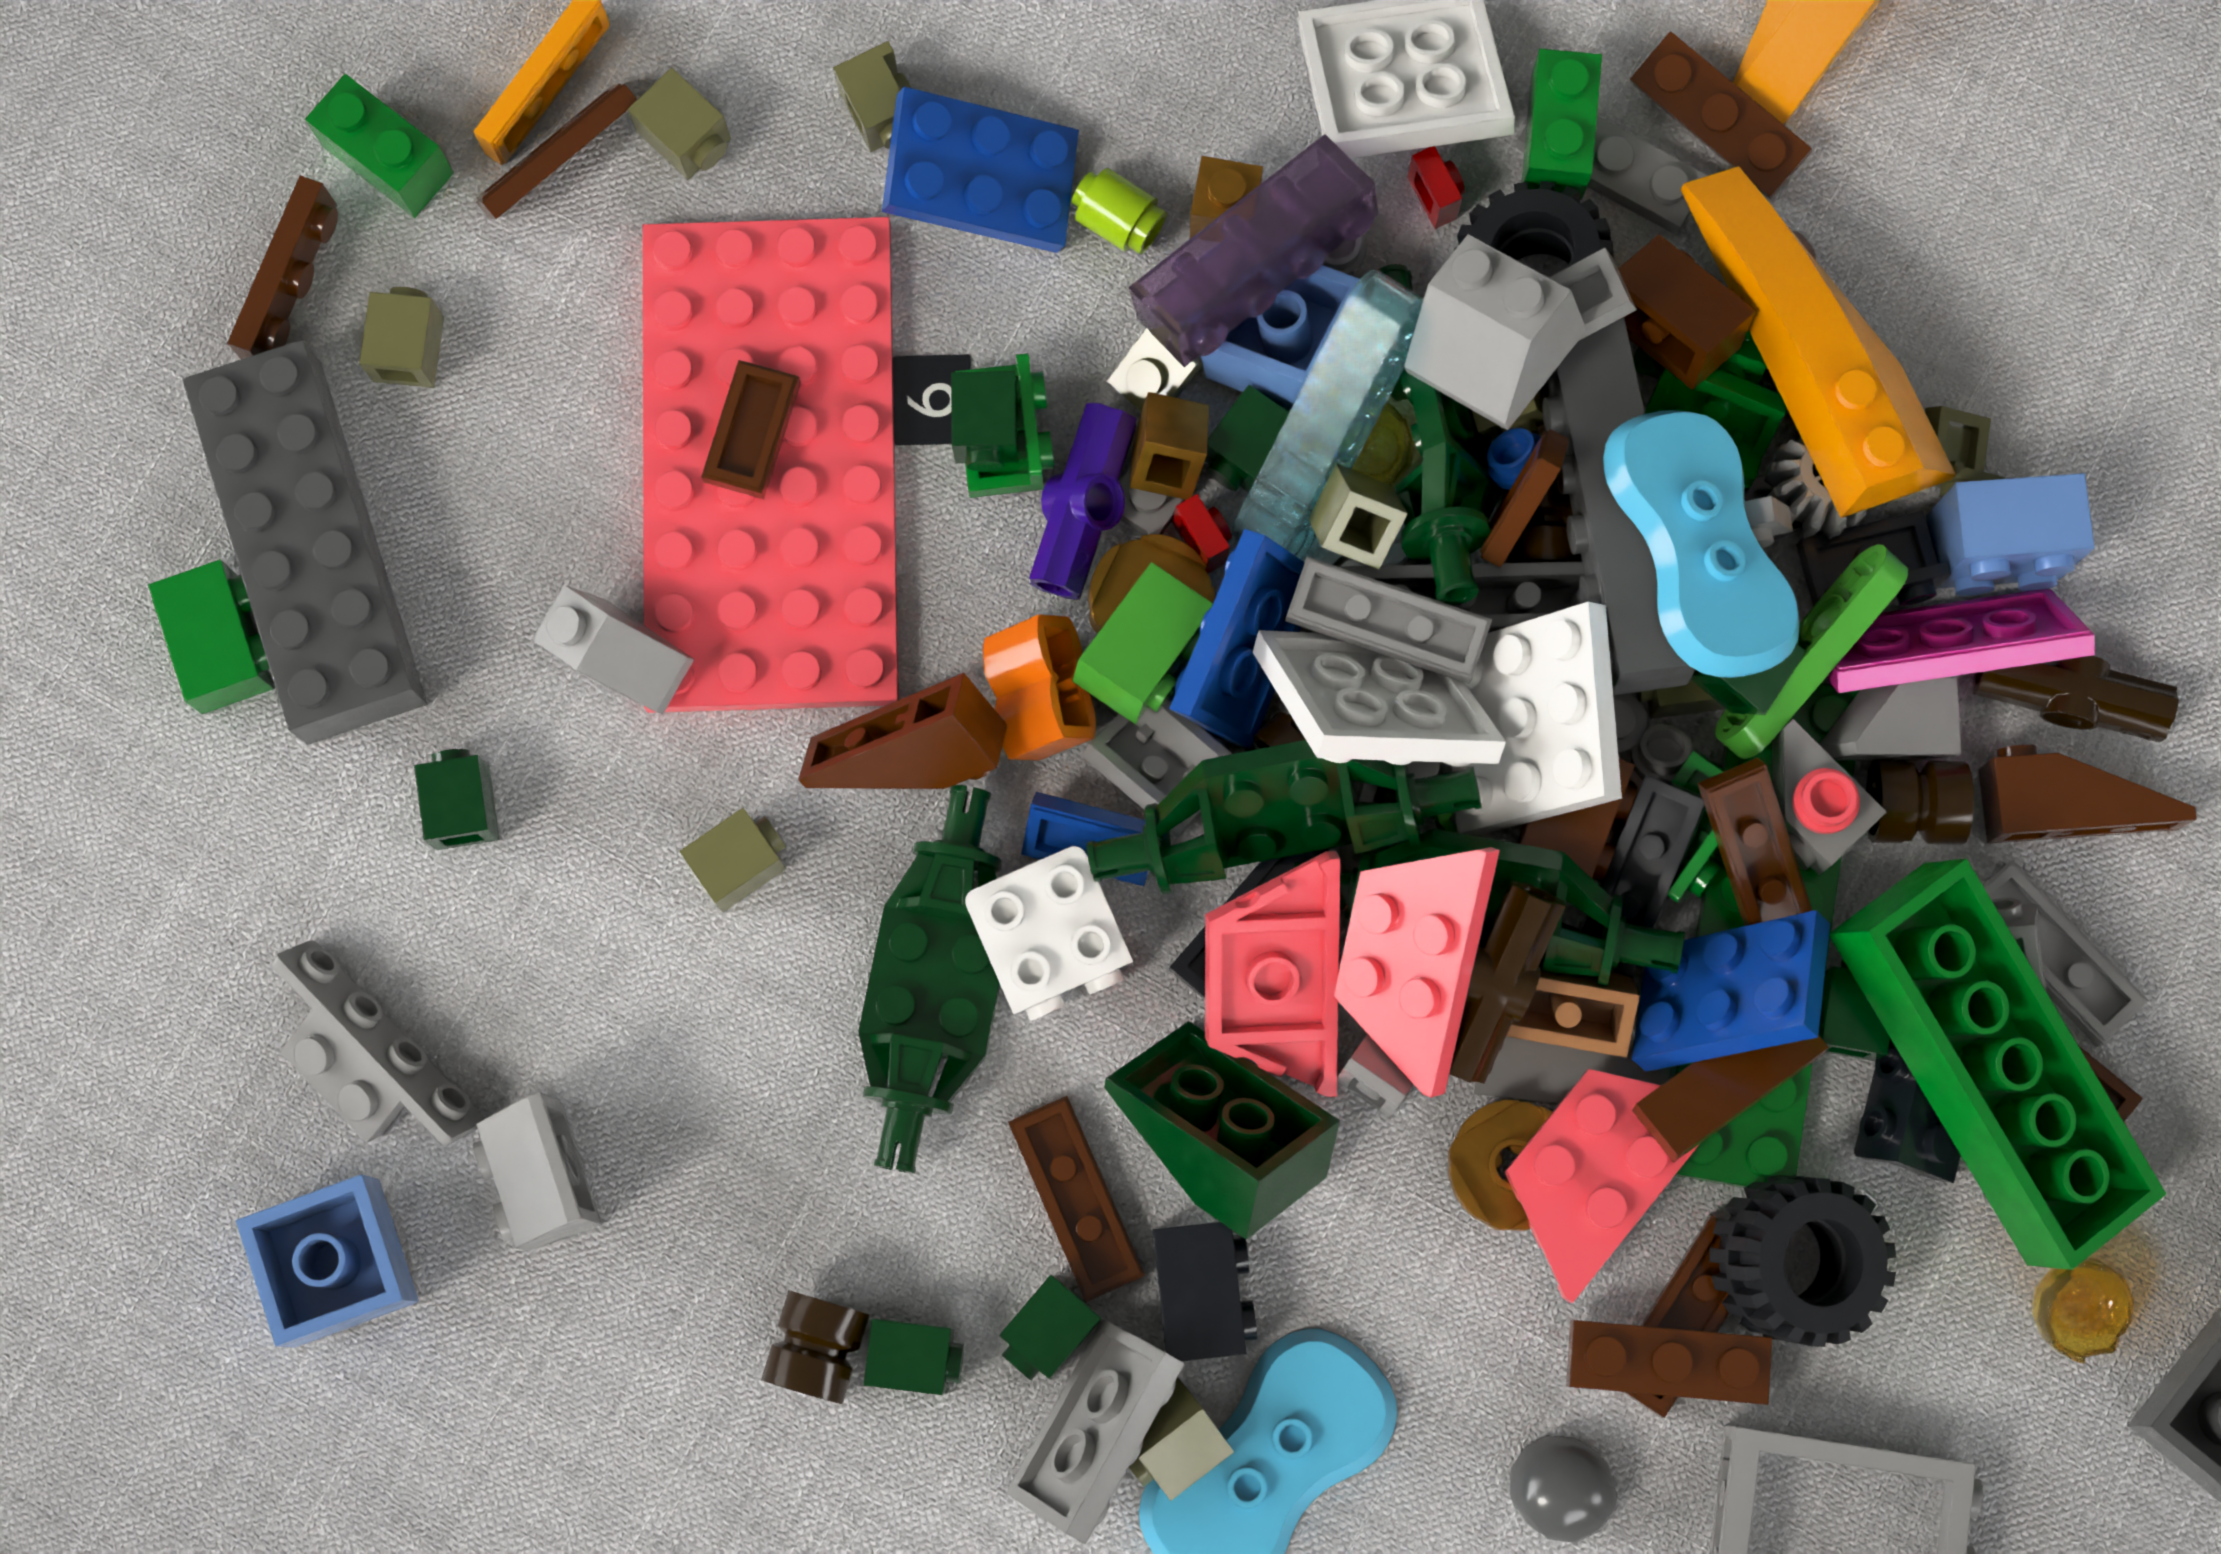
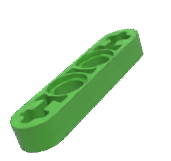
[1715,544,1908,759]

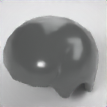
[1510,1435,1618,1543]

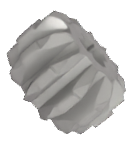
[1764,436,1866,539]

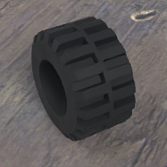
[1454,181,1615,269]
[1709,1175,1896,1347]

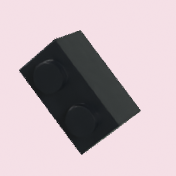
[1152,1222,1257,1362]

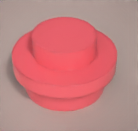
[1792,768,1860,834]

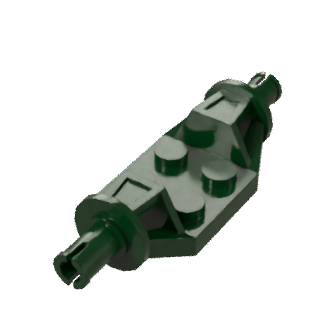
[1359,264,1502,605]
[1087,740,1482,894]
[858,785,1003,1174]
[1294,829,1685,986]

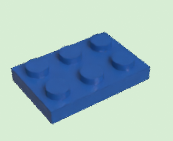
[882,86,1079,253]
[1169,529,1305,750]
[1632,910,1830,1072]

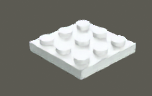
[1298,0,1515,162]
[1452,602,1622,836]
[1253,630,1506,767]

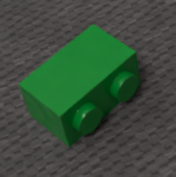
[1521,48,1602,200]
[304,74,454,218]
[148,559,274,714]

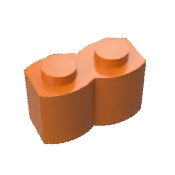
[983,614,1096,761]

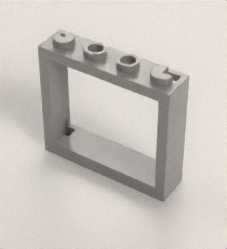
[1709,1426,1983,1554]

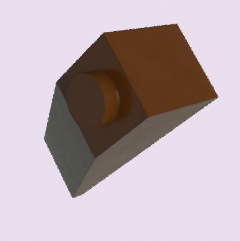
[798,673,1007,789]
[1978,744,2197,844]

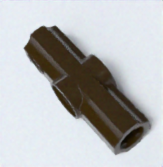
[1973,656,2179,743]
[1449,879,1565,1084]

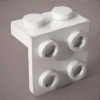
[965,846,1133,1021]

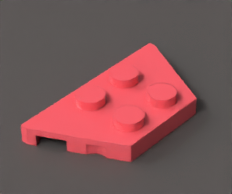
[1334,847,1500,1098]
[1205,851,1340,1097]
[1505,1069,1699,1304]

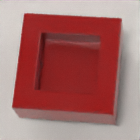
[1407,146,1465,229]
[1172,494,1232,574]

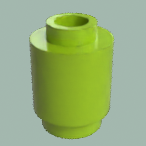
[1071,167,1167,255]

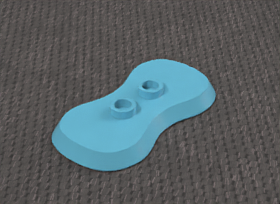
[1603,410,1800,678]
[1139,1328,1397,1554]

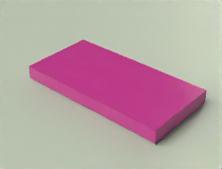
[1827,589,2095,693]

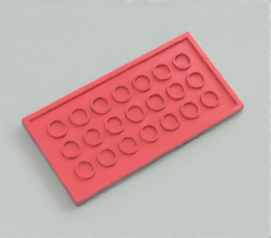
[642,217,899,713]

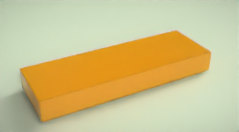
[473,0,610,165]

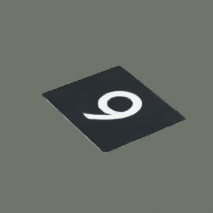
[893,354,970,446]

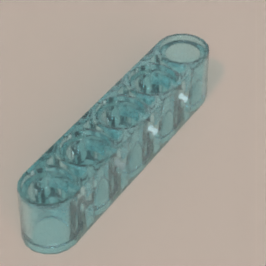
[1232,269,1424,560]

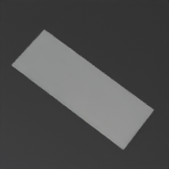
[1474,1036,1671,1104]

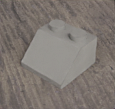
[1404,234,1586,430]
[473,1092,602,1251]

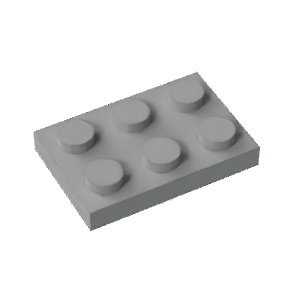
[1006,1318,1185,1544]

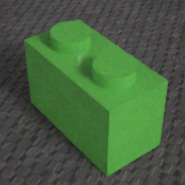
[1072,562,1213,725]

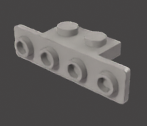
[1081,694,1232,838]
[271,940,484,1146]

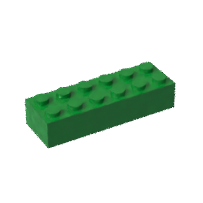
[1829,858,2166,1270]

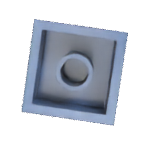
[1197,240,1371,421]
[1926,473,2095,596]
[235,1174,419,1348]

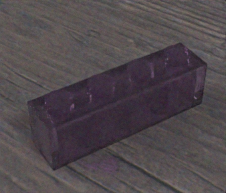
[1128,134,1379,367]

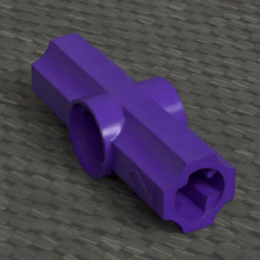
[1029,403,1137,600]

